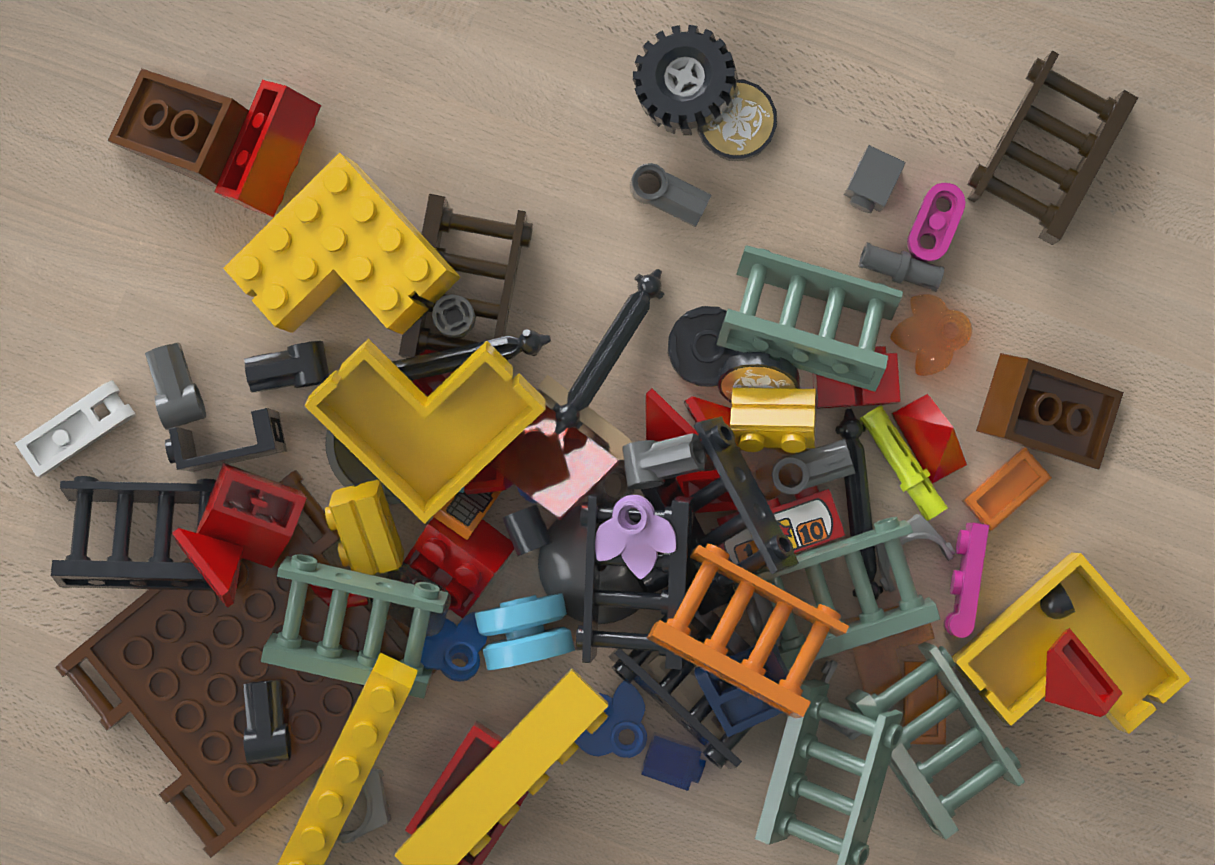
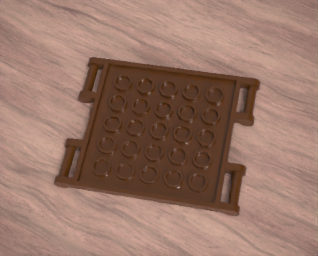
[55,470,437,858]

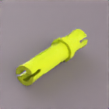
[859,404,948,521]

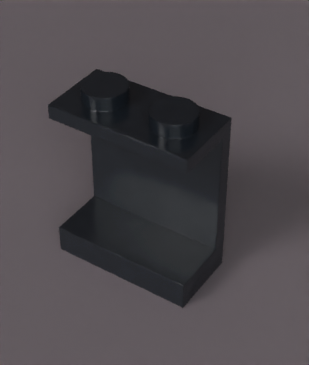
[165,408,287,472]

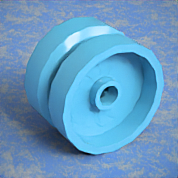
[475,593,575,670]

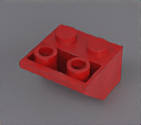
[196,462,307,568]
[398,517,515,619]

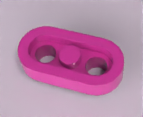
[907,183,966,262]

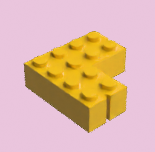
[223,153,461,335]
[304,338,545,524]
[952,552,1191,734]

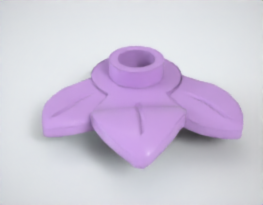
[595,495,677,579]

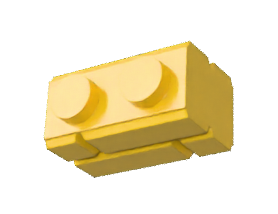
[730,388,816,453]
[325,479,405,575]

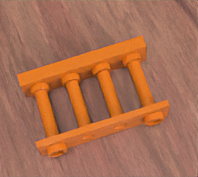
[647,544,849,719]

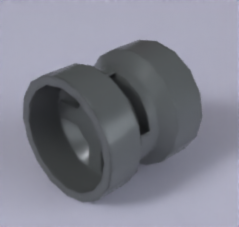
[432,294,476,339]

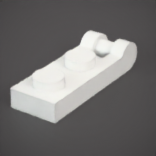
[15,380,136,478]

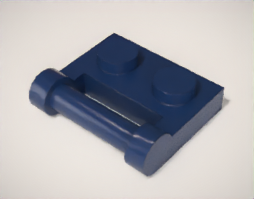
[694,639,802,737]

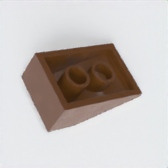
[108,68,249,187]
[976,353,1124,470]

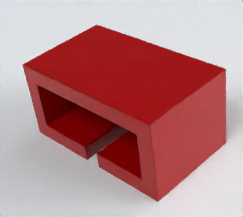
[812,346,901,409]

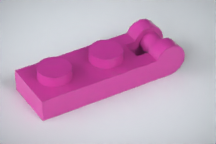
[944,523,989,638]

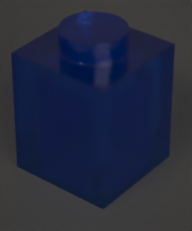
[641,732,706,791]

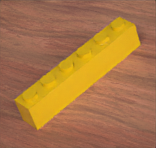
[277,653,418,865]
[394,668,608,865]

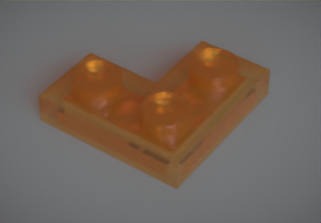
[844,605,935,696]

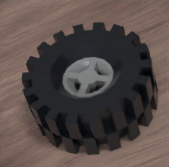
[633,25,739,135]

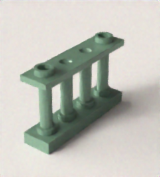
[717,245,903,392]
[753,517,941,669]
[261,554,449,699]
[845,642,1025,840]
[755,679,903,865]

